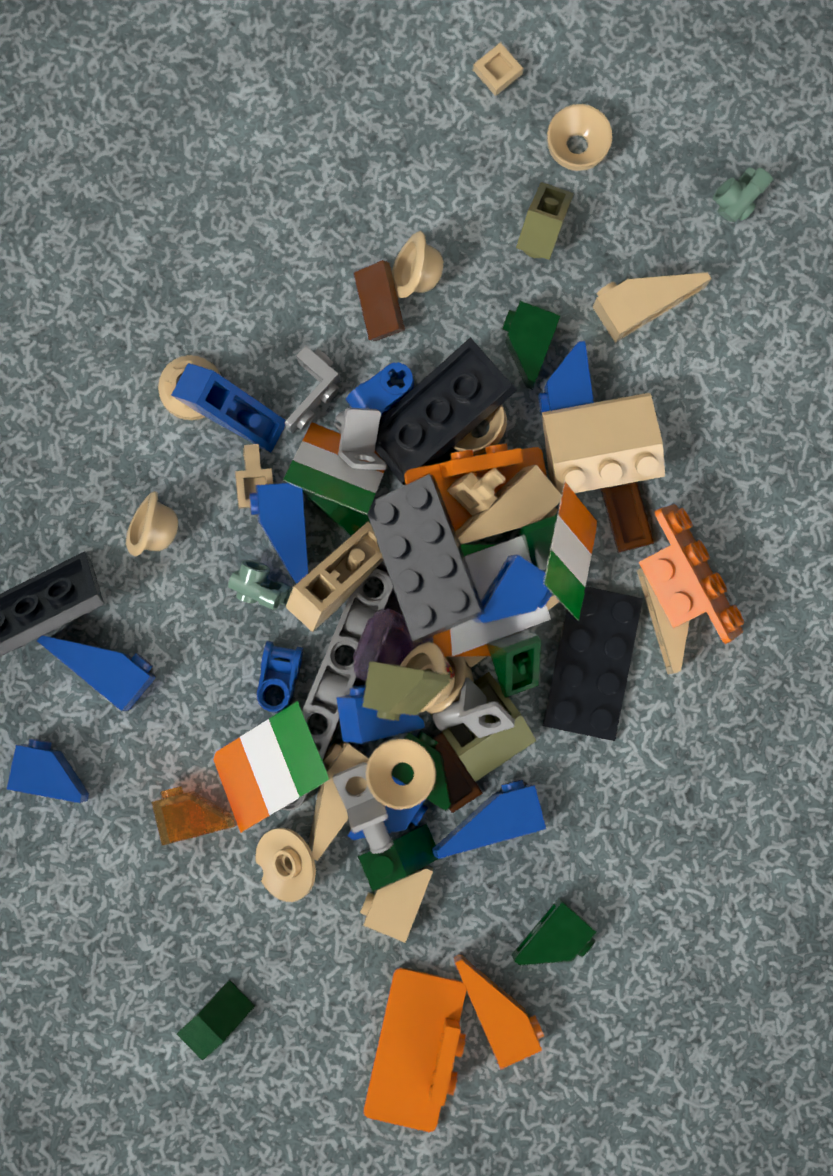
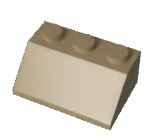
[542,393,665,495]

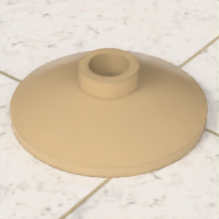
[255,828,316,902]

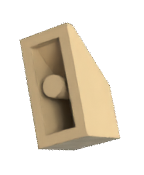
[360,866,433,942]

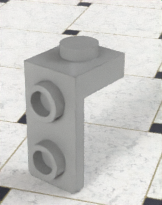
[285,346,340,434]

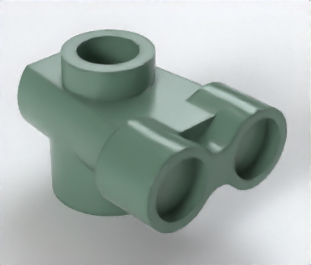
[713,167,773,222]
[228,560,292,610]

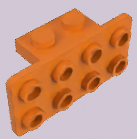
[404,443,547,531]
[639,504,744,644]
[364,967,466,1132]

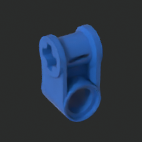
[346,362,414,417]
[257,641,304,713]

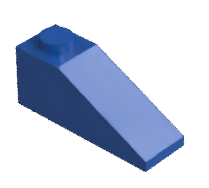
[171,363,286,453]
[249,483,308,585]
[37,635,156,711]
[432,780,546,859]

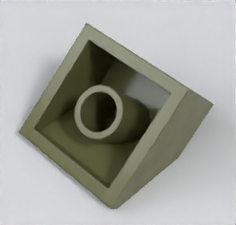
[430,672,537,782]

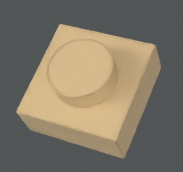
[473,42,523,96]

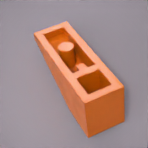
[454,954,544,1069]

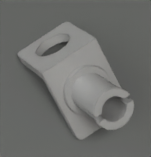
[335,408,387,470]
[433,677,515,738]
[333,762,393,854]

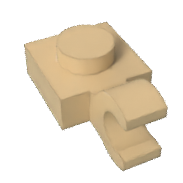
[235,444,273,509]
[447,468,506,516]

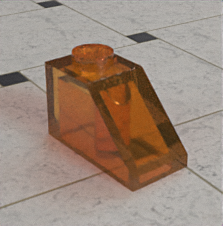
[152,786,237,846]

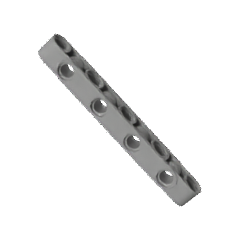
[282,560,394,811]

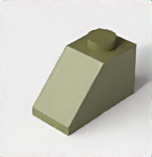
[516,182,574,260]
[362,662,451,721]

